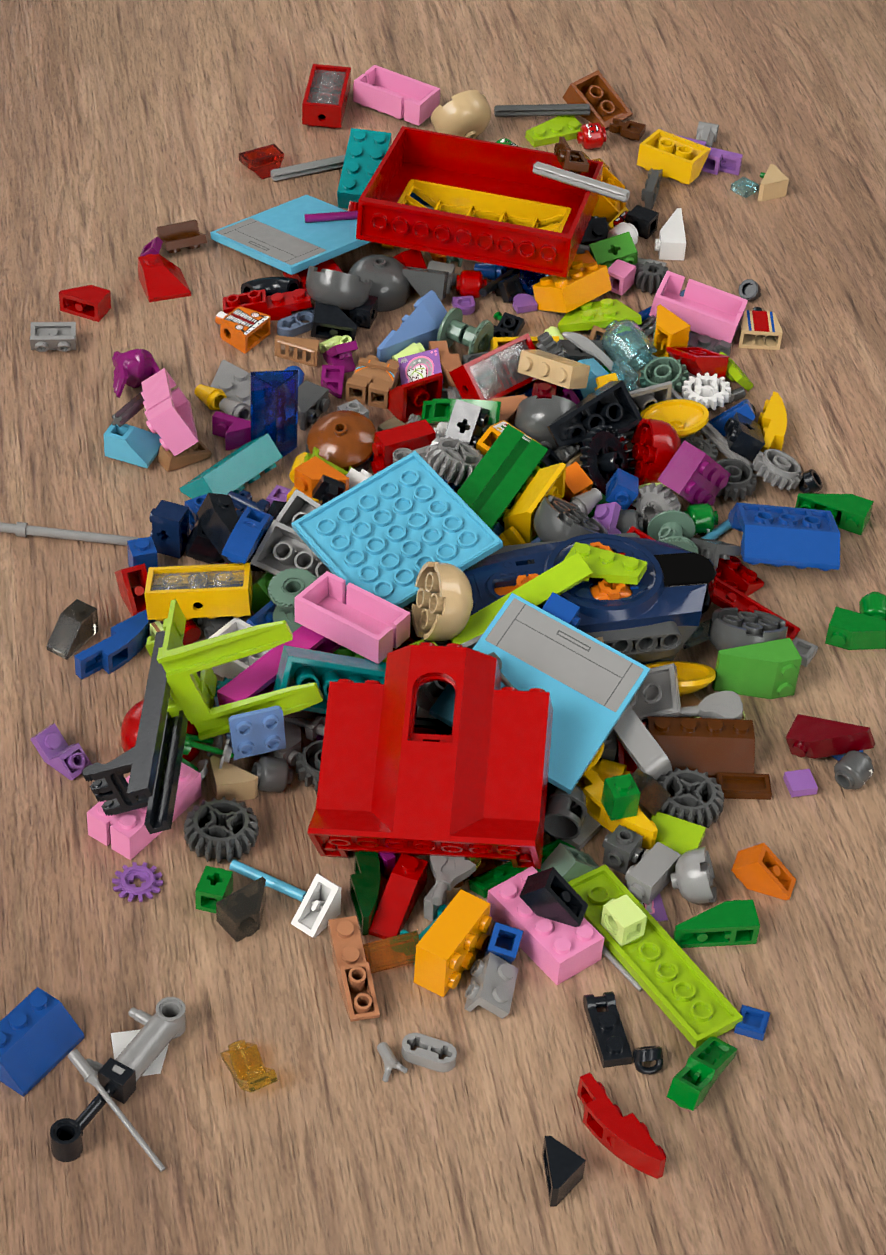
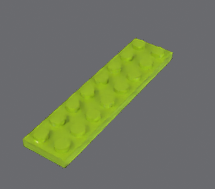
[568,864,743,1049]

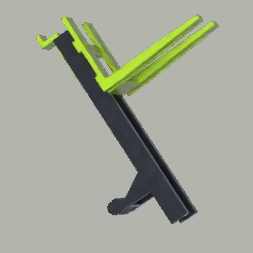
[82,599,323,834]

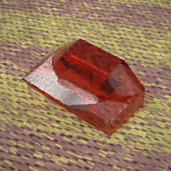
[239,144,284,179]

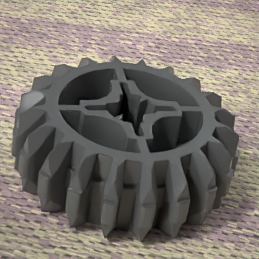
[651,766,724,828]
[184,796,259,864]

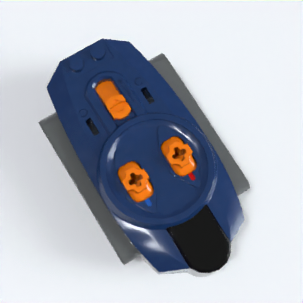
[463,533,716,665]

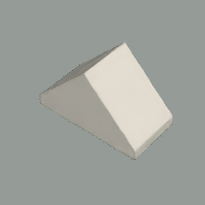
[291,874,341,938]

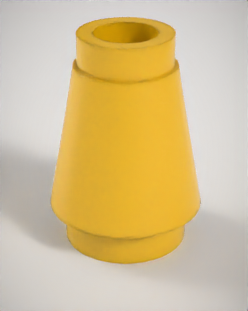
[194,384,227,410]

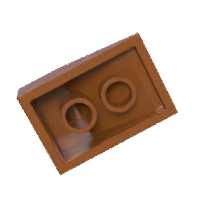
[563,70,633,130]

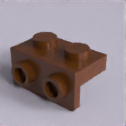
[554,137,589,174]
[156,220,207,253]

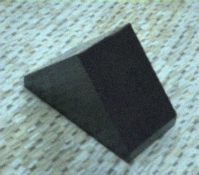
[542,1136,586,1207]

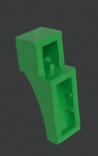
[666,1036,738,1111]

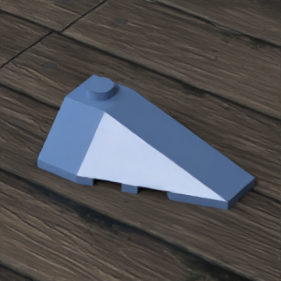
[377,290,448,363]

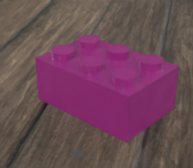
[658,440,731,507]

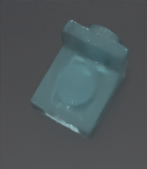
[611,357,639,392]

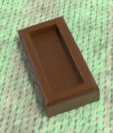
[715,773,772,800]

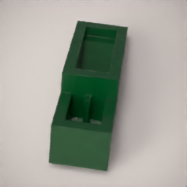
[350,851,381,936]

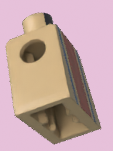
[738,307,783,350]

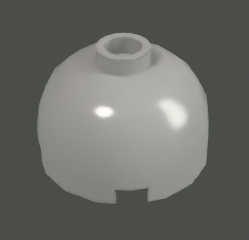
[671,847,717,904]

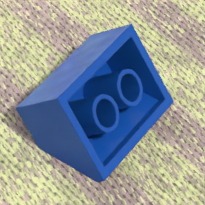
[0,987,85,1097]

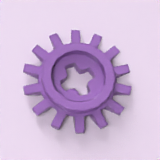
[112,862,163,902]

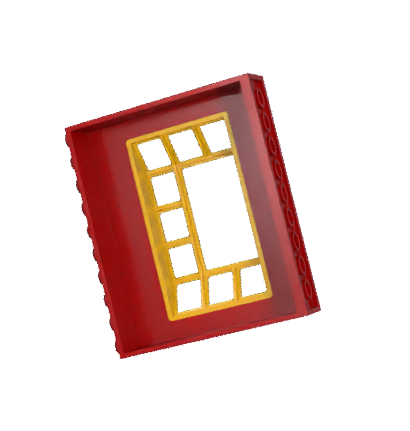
[356,126,603,278]

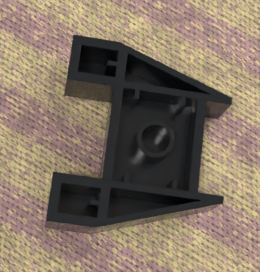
[197,493,287,572]

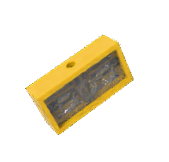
[144,563,253,621]

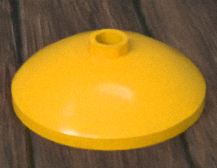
[640,399,709,439]
[645,661,716,696]

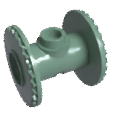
[437,307,494,355]
[647,510,699,564]
[268,568,317,633]

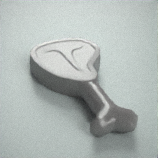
[673,691,743,719]

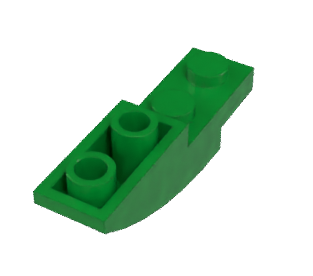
[421,399,501,426]

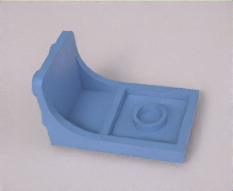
[214,697,286,760]

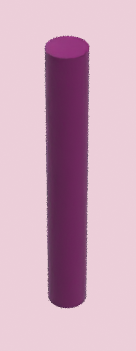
[304,211,358,223]

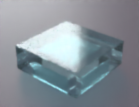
[730,177,759,198]

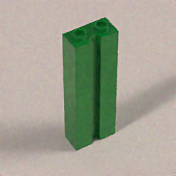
[457,424,548,531]

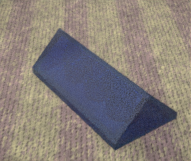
[250,370,298,462]

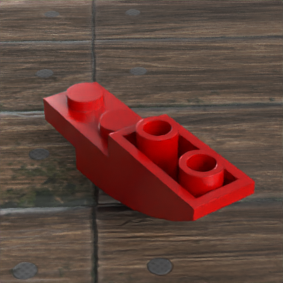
[223,288,312,321]
[577,1072,666,1179]

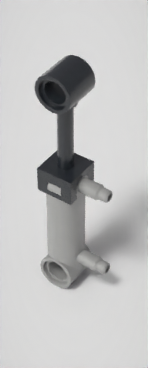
[50,997,186,1162]

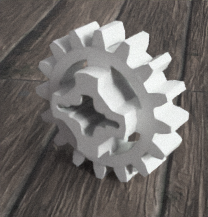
[682,372,731,410]

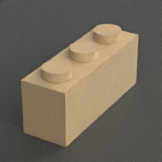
[517,349,590,389]

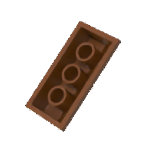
[646,716,755,778]

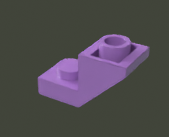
[30,723,92,780]

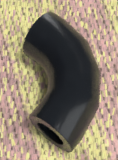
[241,277,301,296]

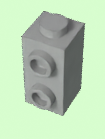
[625,842,681,905]

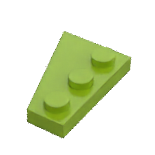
[525,116,582,147]
[563,542,647,585]

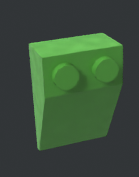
[712,638,802,699]

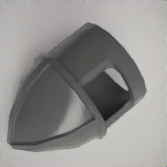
[544,785,587,840]

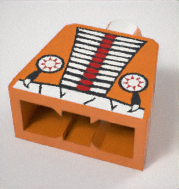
[215,307,271,354]

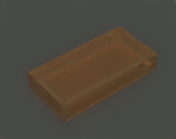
[363,931,420,974]

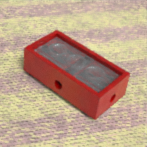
[302,64,351,129]
[449,333,537,401]

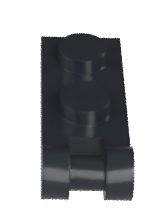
[583,991,633,1068]

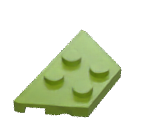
[558,298,642,333]

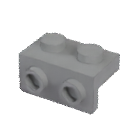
[30,322,76,352]
[464,952,518,1019]

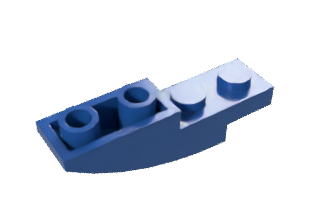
[221,506,274,564]
[74,610,156,680]

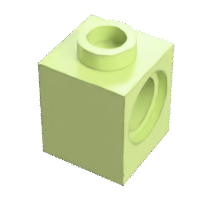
[601,894,647,947]

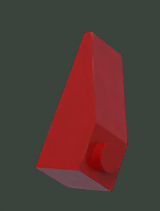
[369,854,428,942]

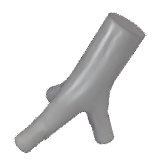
[377,1042,408,1082]

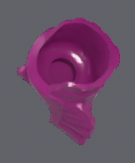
[112,349,160,398]

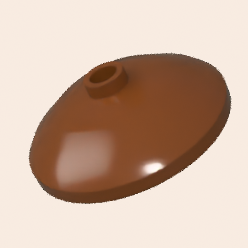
[307,410,376,470]

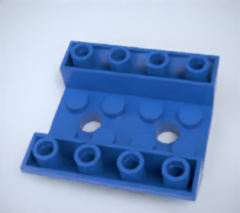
[728,503,840,571]

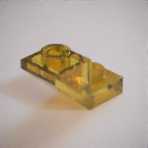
[220,1040,278,1092]

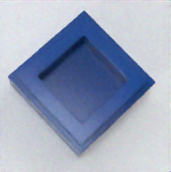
[734,1005,770,1041]

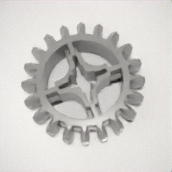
[425,437,484,486]

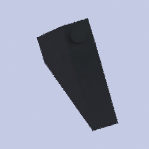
[547,380,642,447]

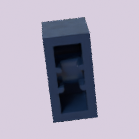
[149,500,189,559]

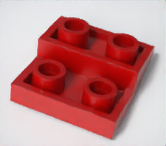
[702,555,765,596]

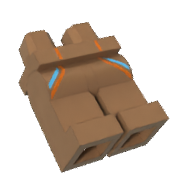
[346,355,399,409]

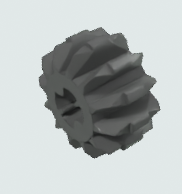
[634,262,668,294]

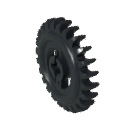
[580,425,636,496]

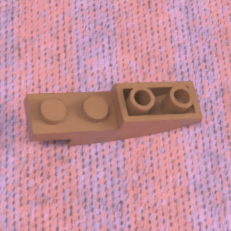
[328,916,380,1022]

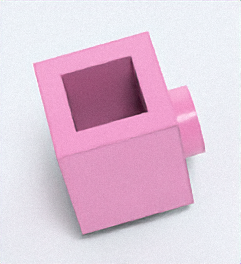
[608,259,636,296]

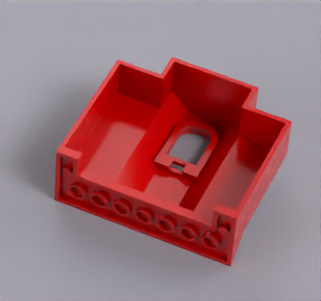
[307,642,553,869]

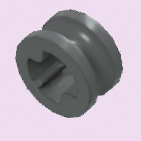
[639,315,656,336]

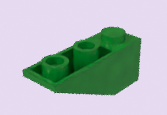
[795,493,874,535]

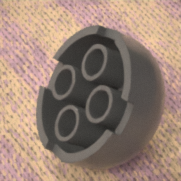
[348,255,411,312]
[306,266,373,311]
[515,395,576,451]
[534,495,608,542]
[710,608,788,651]

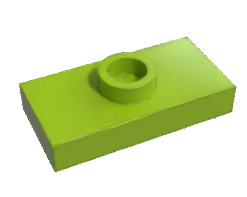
[719,352,753,391]

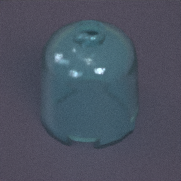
[602,319,657,376]

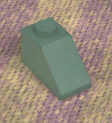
[541,843,600,882]

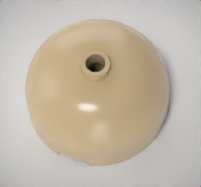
[431,90,491,139]
[412,561,473,641]

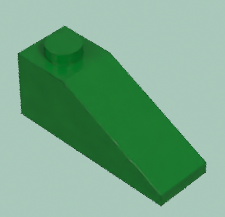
[825,607,886,650]
[673,900,760,948]

